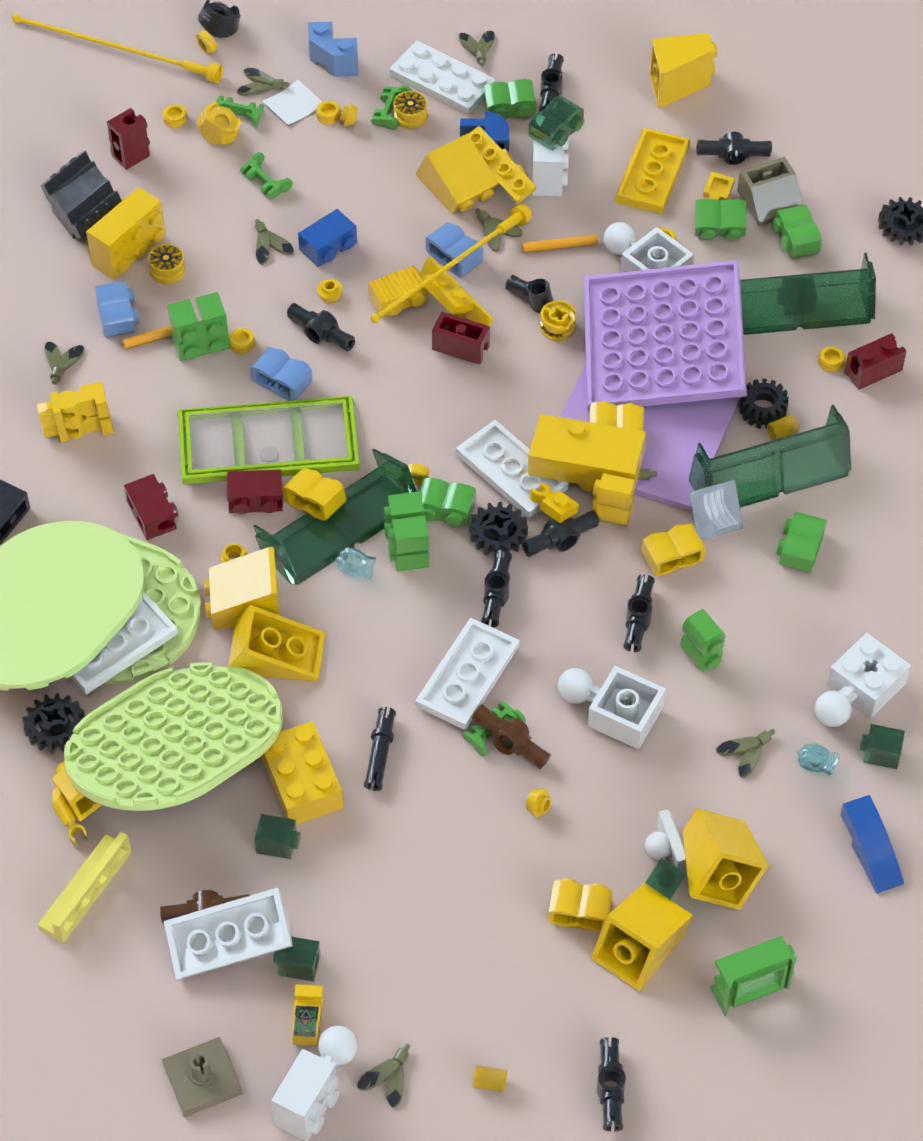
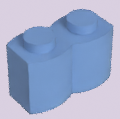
[426,222,483,278]
[95,281,139,337]
[251,347,312,401]

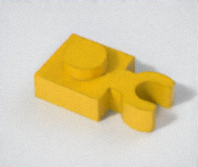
[703,171,735,200]
[529,483,579,523]

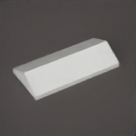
[164,888,293,980]

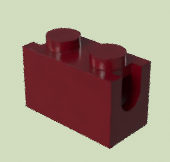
[107,108,150,170]
[432,311,490,365]
[845,333,907,390]
[227,469,283,514]
[124,474,179,540]

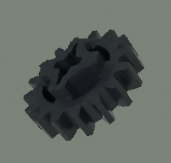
[878,197,923,246]
[469,502,528,555]
[23,693,85,753]

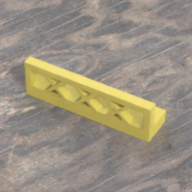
[37,832,131,944]

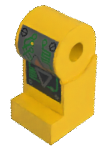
[292,984,324,1046]

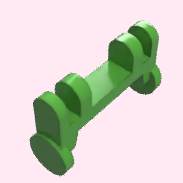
[371,85,412,130]
[216,95,264,127]
[240,152,293,200]
[462,701,526,757]

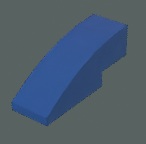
[840,795,904,894]

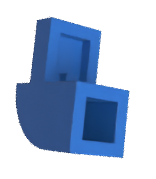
[460,111,509,153]

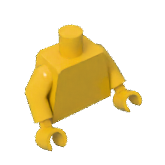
[52,762,102,846]

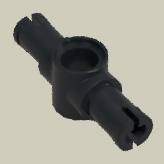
[539,54,564,112]
[696,131,772,165]
[287,303,355,351]
[522,510,599,557]
[481,550,512,628]
[623,574,655,652]
[597,1037,626,1132]

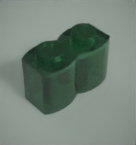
[529,95,585,150]

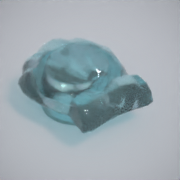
[336,548,376,579]
[797,742,840,776]

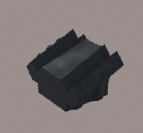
[40,150,122,239]

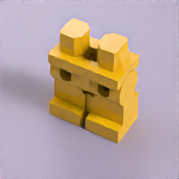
[37,381,114,443]

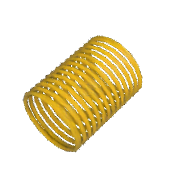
[767,414,799,442]
[473,1065,507,1093]

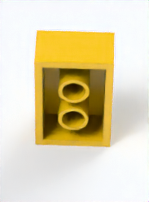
[86,187,166,280]
[260,721,344,827]

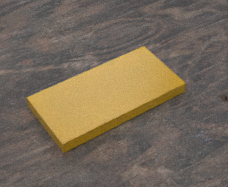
[615,128,691,215]

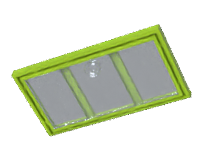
[177,396,360,485]

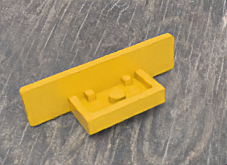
[468,126,537,203]
[420,257,493,326]

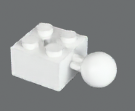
[532,108,569,196]
[604,222,694,272]
[815,632,911,727]
[557,666,666,750]
[271,1025,358,1141]

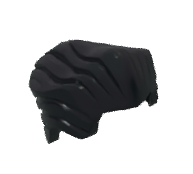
[198,0,241,38]

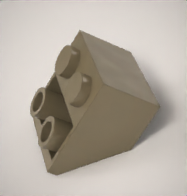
[737,157,803,225]

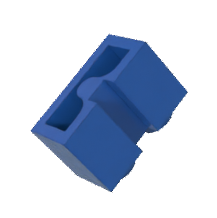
[298,209,357,267]

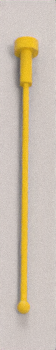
[12,14,223,84]
[370,203,532,323]

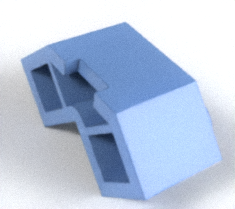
[308,22,358,77]

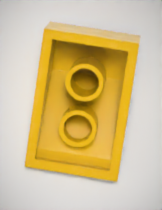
[228,605,326,682]

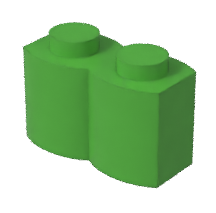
[484,79,536,119]
[695,199,746,240]
[772,205,822,258]
[419,478,476,526]
[776,511,827,573]
[680,609,725,672]

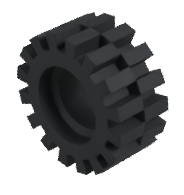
[739,378,789,429]

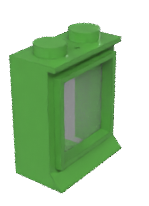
[711,936,797,1016]

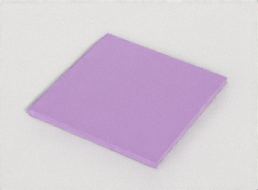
[584,260,747,412]
[560,364,741,512]

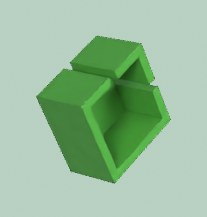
[167,292,230,361]
[383,491,429,572]

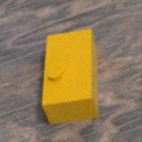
[528,414,646,493]

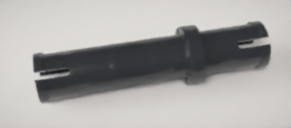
[364,707,396,791]

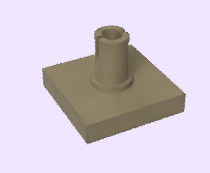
[162,1037,242,1117]

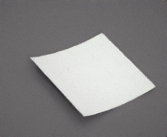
[263,80,322,125]

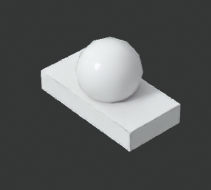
[644,809,687,876]

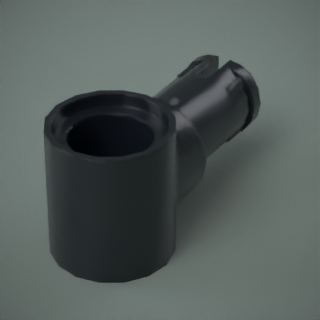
[505,275,554,313]

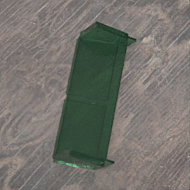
[740,253,876,335]
[689,405,851,508]
[253,449,417,585]

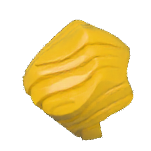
[197,102,241,145]

